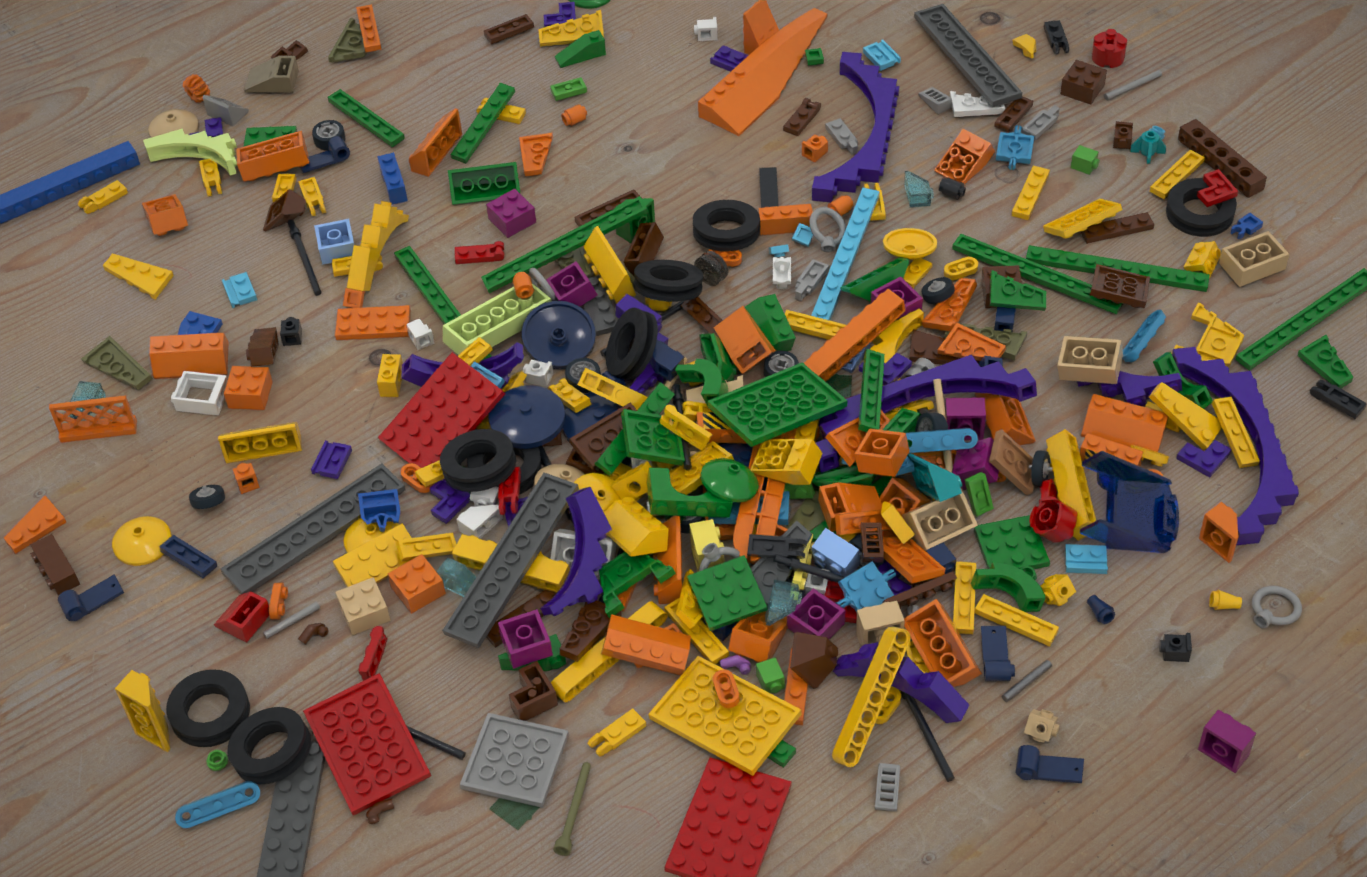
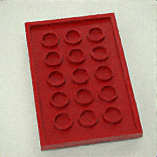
[378,352,505,468]
[303,673,431,816]
[664,757,792,877]

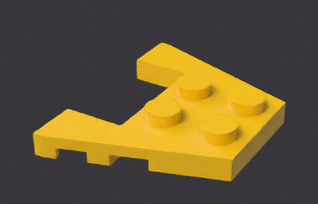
[1171,302,1244,368]

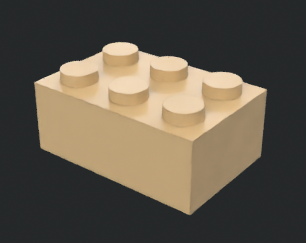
[1219,231,1289,287]
[1057,336,1123,384]
[902,489,978,550]

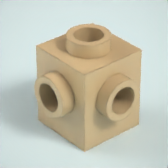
[1024,709,1060,743]

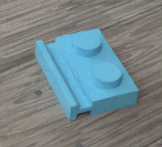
[863,40,901,71]
[222,272,257,308]
[1065,544,1108,574]

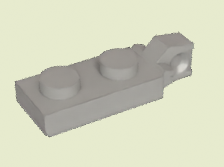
[1022,105,1060,140]
[825,118,858,155]
[795,259,829,301]

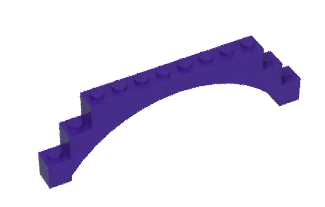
[812,52,900,203]
[1172,347,1299,546]
[816,355,1037,473]

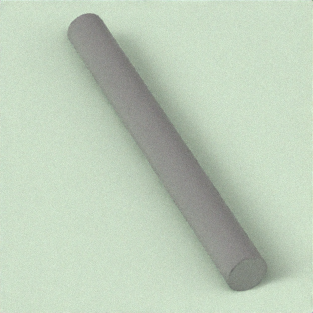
[1104,70,1162,100]

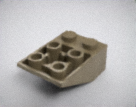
[244,56,299,93]

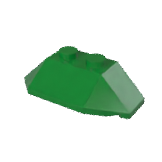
[840,257,909,302]
[699,333,737,382]
[811,462,877,487]

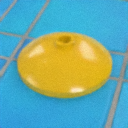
[883,228,937,260]
[574,473,621,512]
[112,516,172,566]
[344,518,399,553]

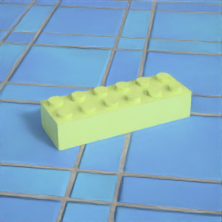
[443,284,551,355]

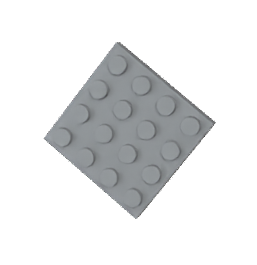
[460,713,569,808]

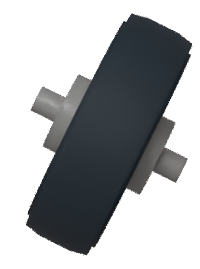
[921,277,955,303]
[1029,450,1053,486]
[189,485,225,509]

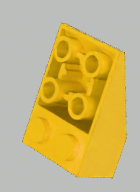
[751,439,823,485]

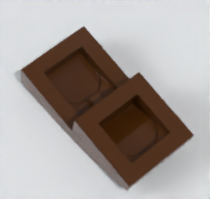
[271,40,308,60]

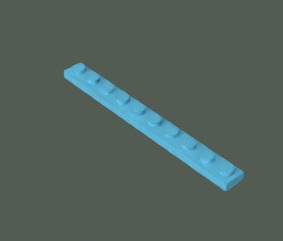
[811,188,879,320]

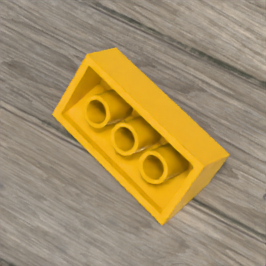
[583,226,636,304]
[218,422,302,463]
[604,497,669,557]
[115,670,170,752]

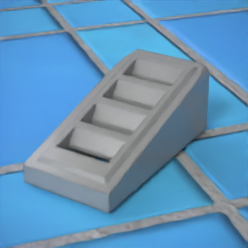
[919,87,952,114]
[875,763,900,812]

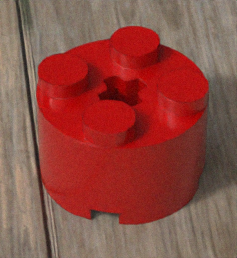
[1092,29,1127,68]
[1029,496,1078,543]

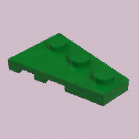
[990,270,1046,311]
[1297,335,1353,388]

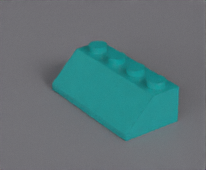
[907,453,962,502]

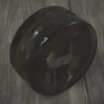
[694,251,728,286]

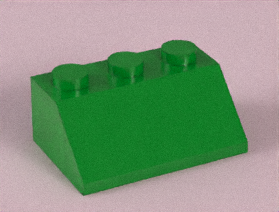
[745,294,796,352]

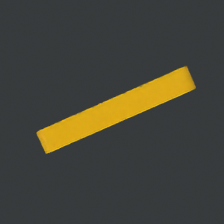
[551,601,668,703]
[832,627,911,767]

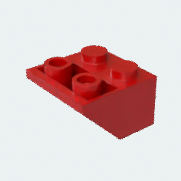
[214,591,269,643]

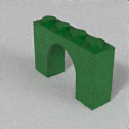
[647,468,733,518]

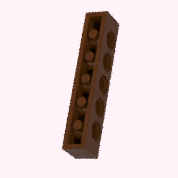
[1178,119,1267,198]

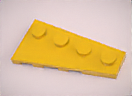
[1149,382,1222,450]

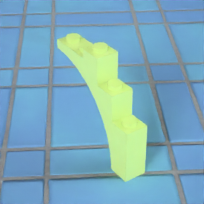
[143,129,237,175]

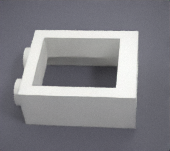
[171,371,228,416]

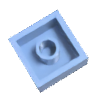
[314,219,355,265]
[812,528,860,577]

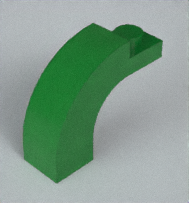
[1153,352,1213,409]
[675,359,728,406]
[971,563,1046,612]

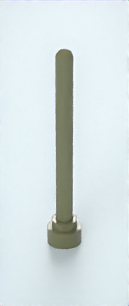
[553,762,591,856]

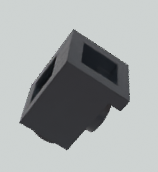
[280,317,302,346]
[1159,633,1192,662]

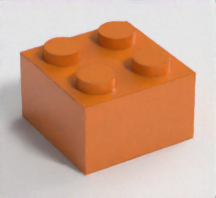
[224,366,273,410]
[854,429,910,477]
[387,554,446,614]

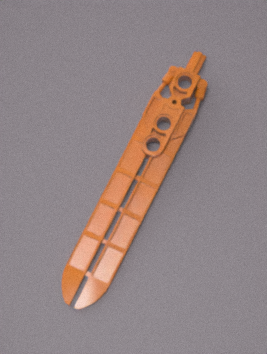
[733,428,797,562]

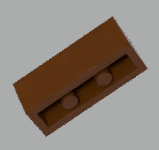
[623,222,664,276]
[246,327,279,367]
[30,534,80,596]

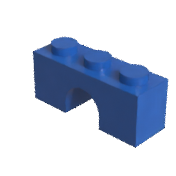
[377,152,408,205]

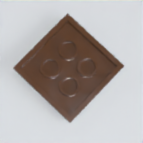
[1090,264,1150,308]

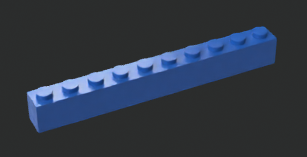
[0,141,140,224]

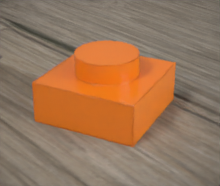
[343,288,365,308]

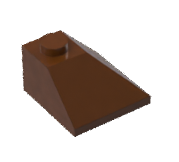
[263,189,306,232]
[790,632,839,689]

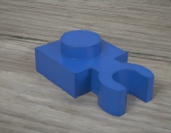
[1230,213,1263,239]

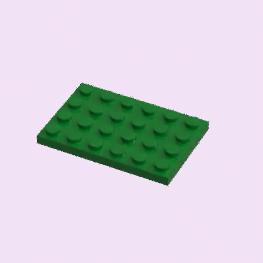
[708,362,847,447]

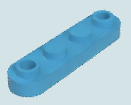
[1122,310,1166,363]
[906,428,978,453]
[175,781,260,828]

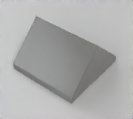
[203,95,249,126]

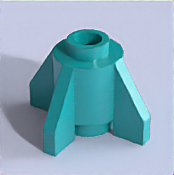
[1130,131,1166,164]

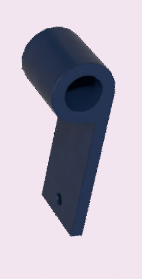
[300,136,350,173]
[58,574,124,621]
[981,626,1015,681]
[1015,745,1084,783]

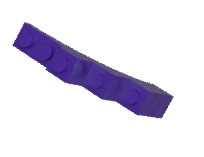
[615,294,668,395]
[401,342,524,389]
[1077,371,1182,407]
[540,487,612,616]
[833,642,969,723]

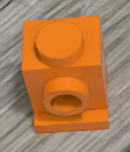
[802,134,828,162]
[233,463,260,494]

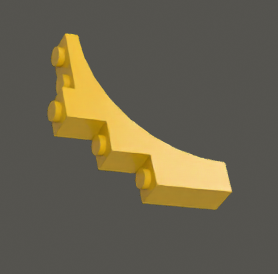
[347,201,409,291]
[870,308,924,386]

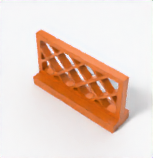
[49,395,137,443]

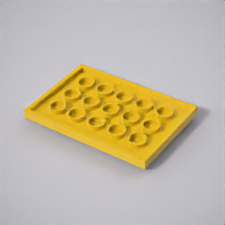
[648,656,802,776]

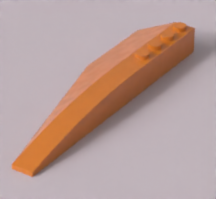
[698,8,828,136]

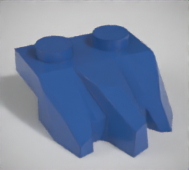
[178,311,223,335]
[358,489,400,532]

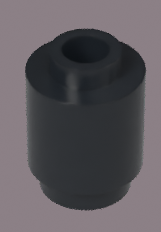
[938,178,966,199]

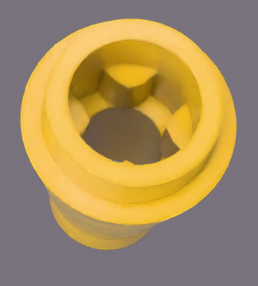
[1209,590,1242,610]

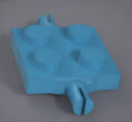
[996,125,1034,170]
[836,561,896,613]

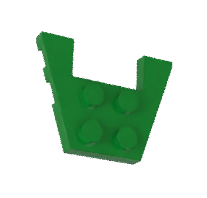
[599,552,676,618]

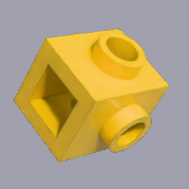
[1040,574,1077,606]

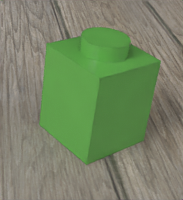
[1071,145,1100,175]
[756,657,785,693]

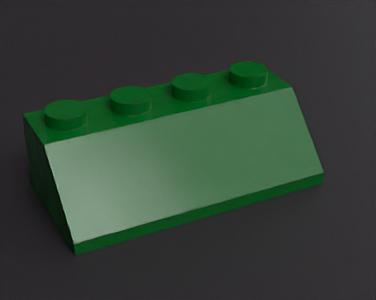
[448,162,521,205]

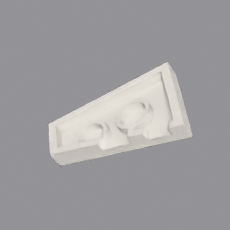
[950,91,1005,117]

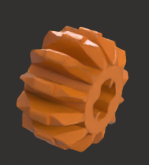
[183,74,210,103]

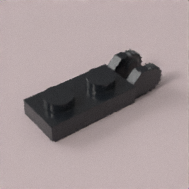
[1043,20,1069,54]
[1309,379,1367,419]
[747,534,807,559]

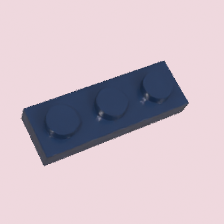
[159,535,217,578]

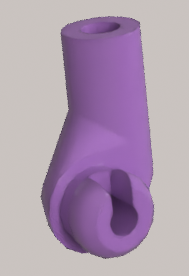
[720,655,751,675]

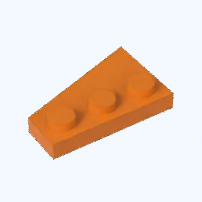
[519,133,553,176]
[4,496,66,554]

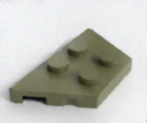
[328,18,367,62]

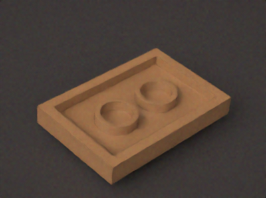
[989,429,1034,495]

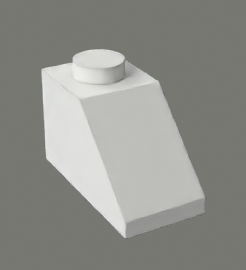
[457,505,503,539]

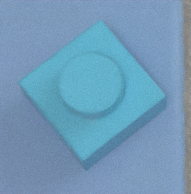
[792,223,814,247]
[768,244,789,257]

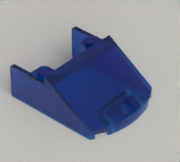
[1080,451,1179,553]

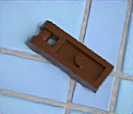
[994,96,1033,133]
[783,98,821,136]

